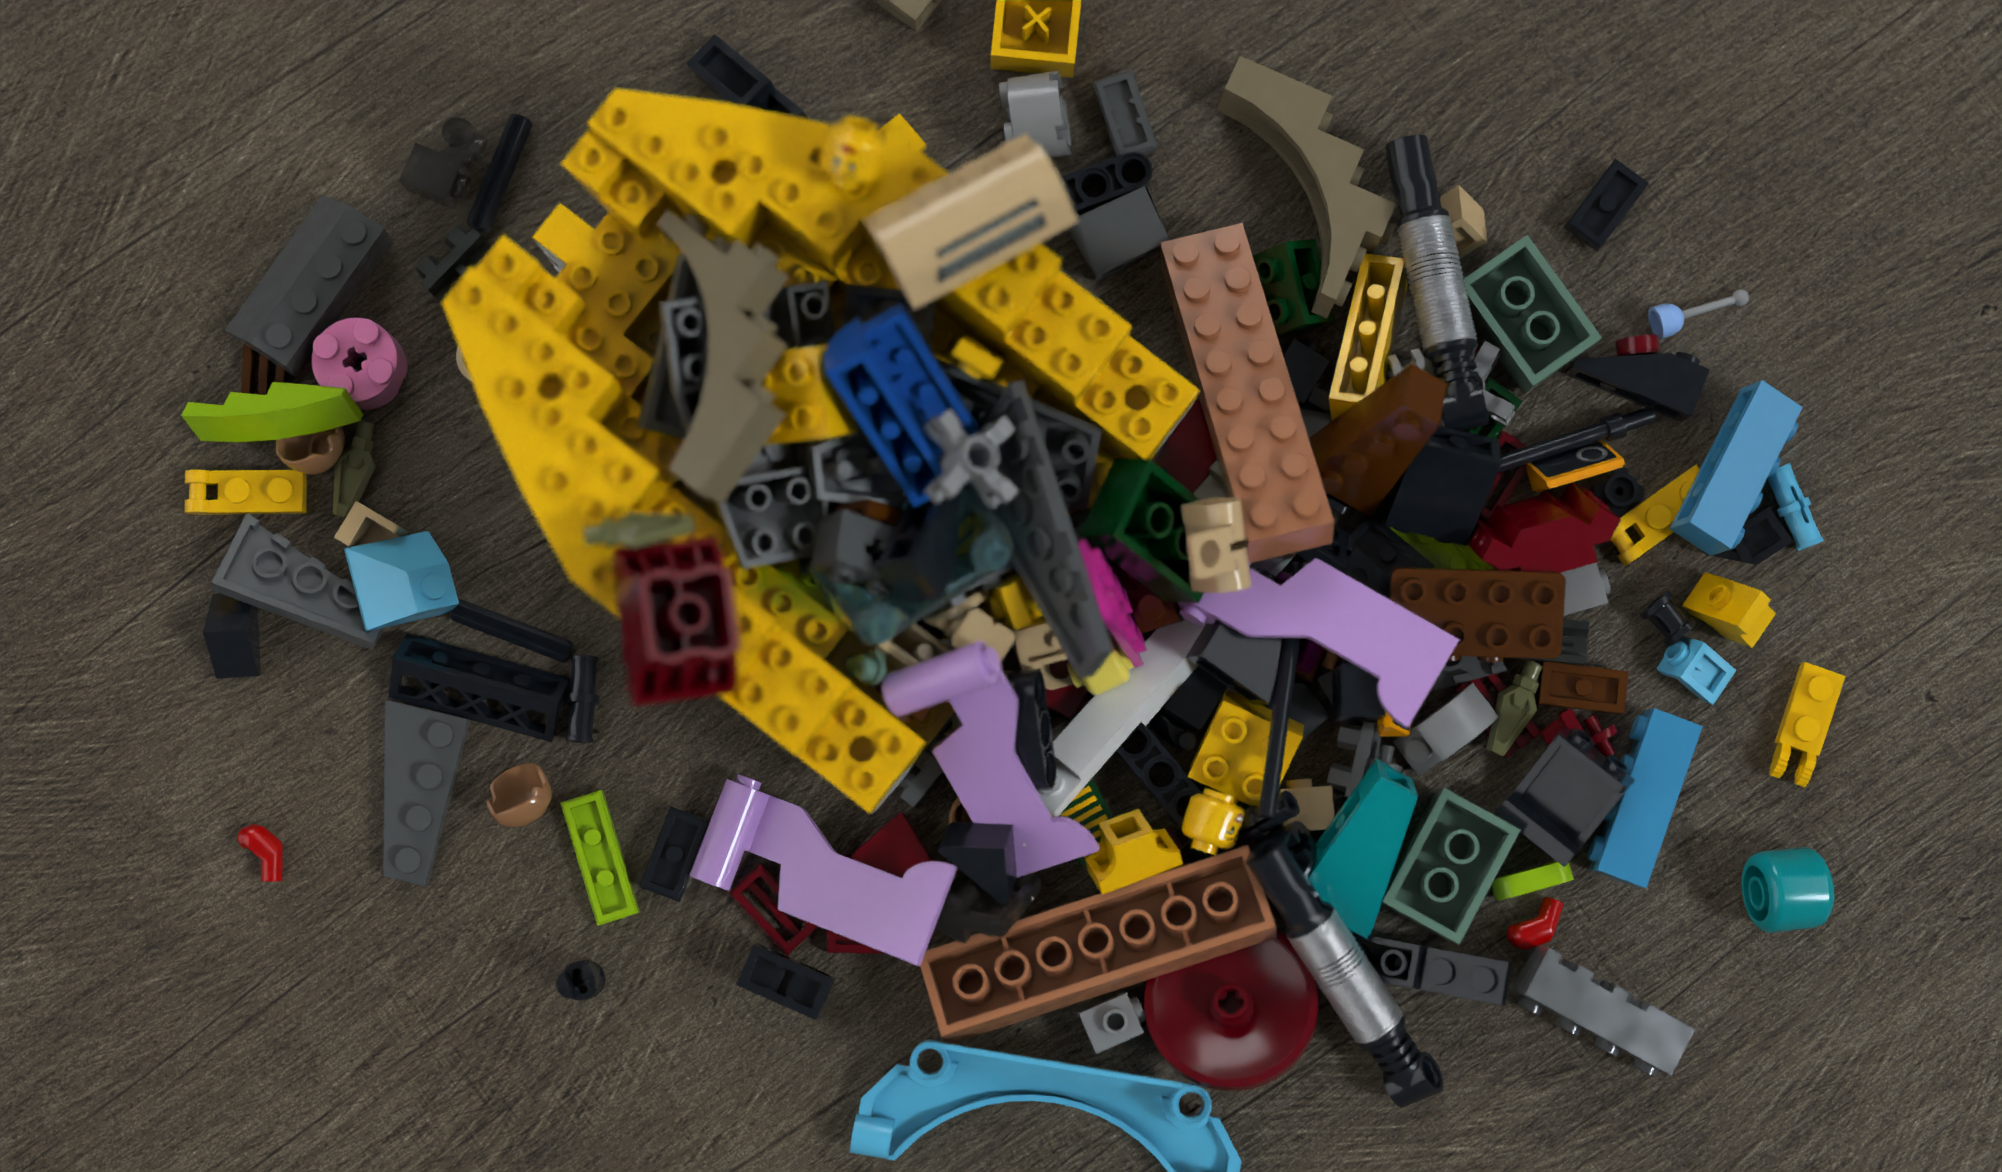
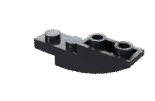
[1352,933,1512,1006]

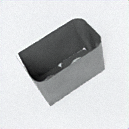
[1067,186,1169,282]

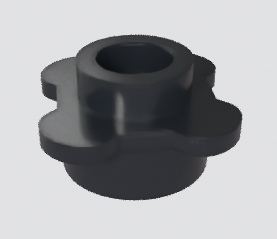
[1593,467,1645,517]

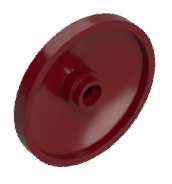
[1144,930,1319,1091]

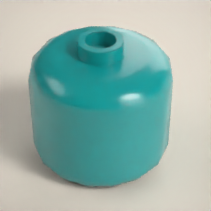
[1741,847,1834,933]

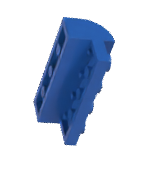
[823,303,981,508]

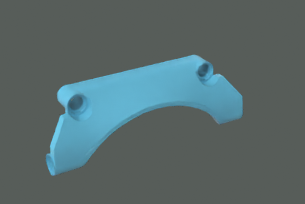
[850,1040,1242,1172]

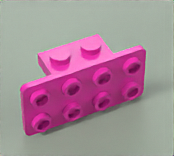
[1077,539,1147,668]

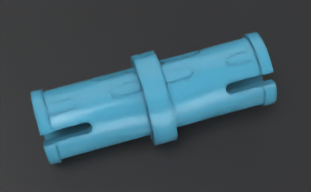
[1767,463,1824,551]

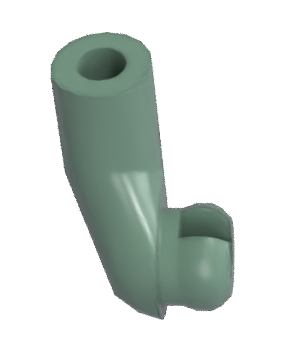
[846,650,886,685]

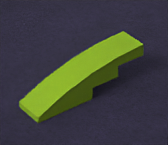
[181,382,363,442]

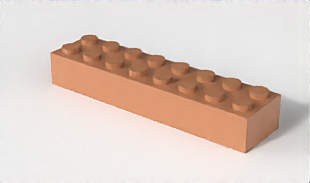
[1160,223,1334,563]
[920,845,1277,1044]

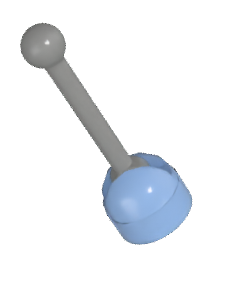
[1648,289,1749,339]

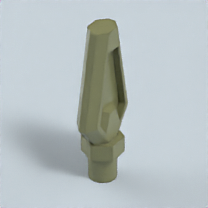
[333,420,376,517]
[584,513,694,549]
[1486,660,1542,757]

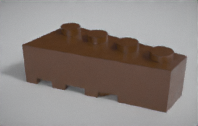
[1309,363,1447,516]

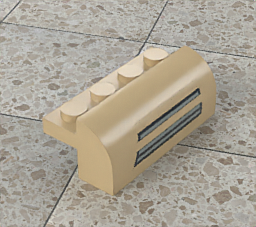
[864,133,1078,310]

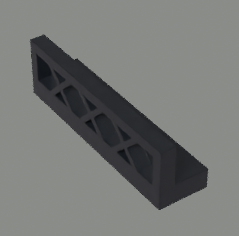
[389,633,570,742]

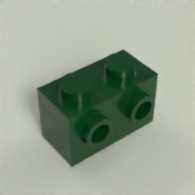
[1253,239,1335,337]

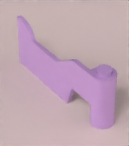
[1177,558,1459,729]
[882,641,1100,878]
[689,774,957,966]

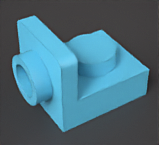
[1657,636,1736,705]

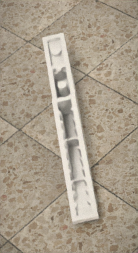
[1022,553,1296,846]

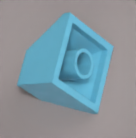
[344,531,459,632]

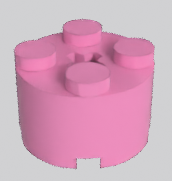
[312,318,407,410]

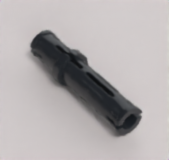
[1181,790,1300,865]

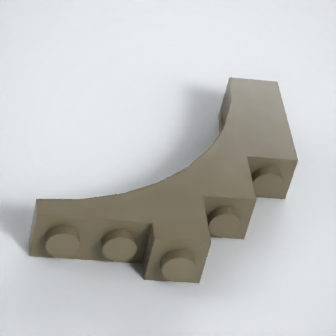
[1217,56,1397,319]
[657,210,789,504]

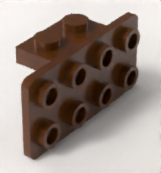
[1389,567,1566,662]

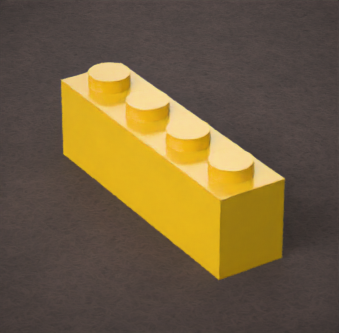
[1329,253,1407,421]

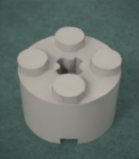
[999,71,1071,158]

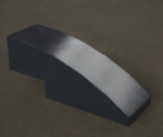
[686,34,809,120]

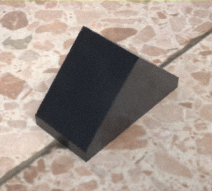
[203,593,261,679]
[938,822,1017,905]

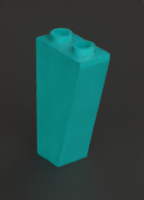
[1307,758,1418,939]

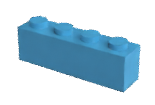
[1669,380,1803,556]
[1587,708,1703,888]

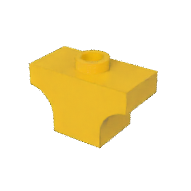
[1682,572,1776,648]
[985,573,1042,630]
[1085,809,1183,895]

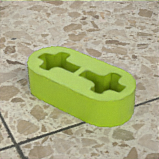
[1491,861,1574,901]

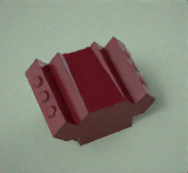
[1468,482,1621,573]
[612,536,741,706]

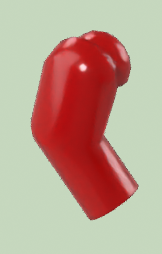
[1507,897,1564,949]

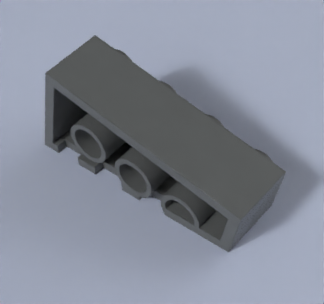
[1509,946,1695,1078]

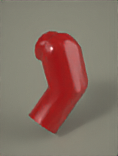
[237,824,283,882]

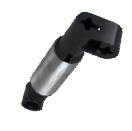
[1385,135,1489,430]
[1246,821,1444,1107]

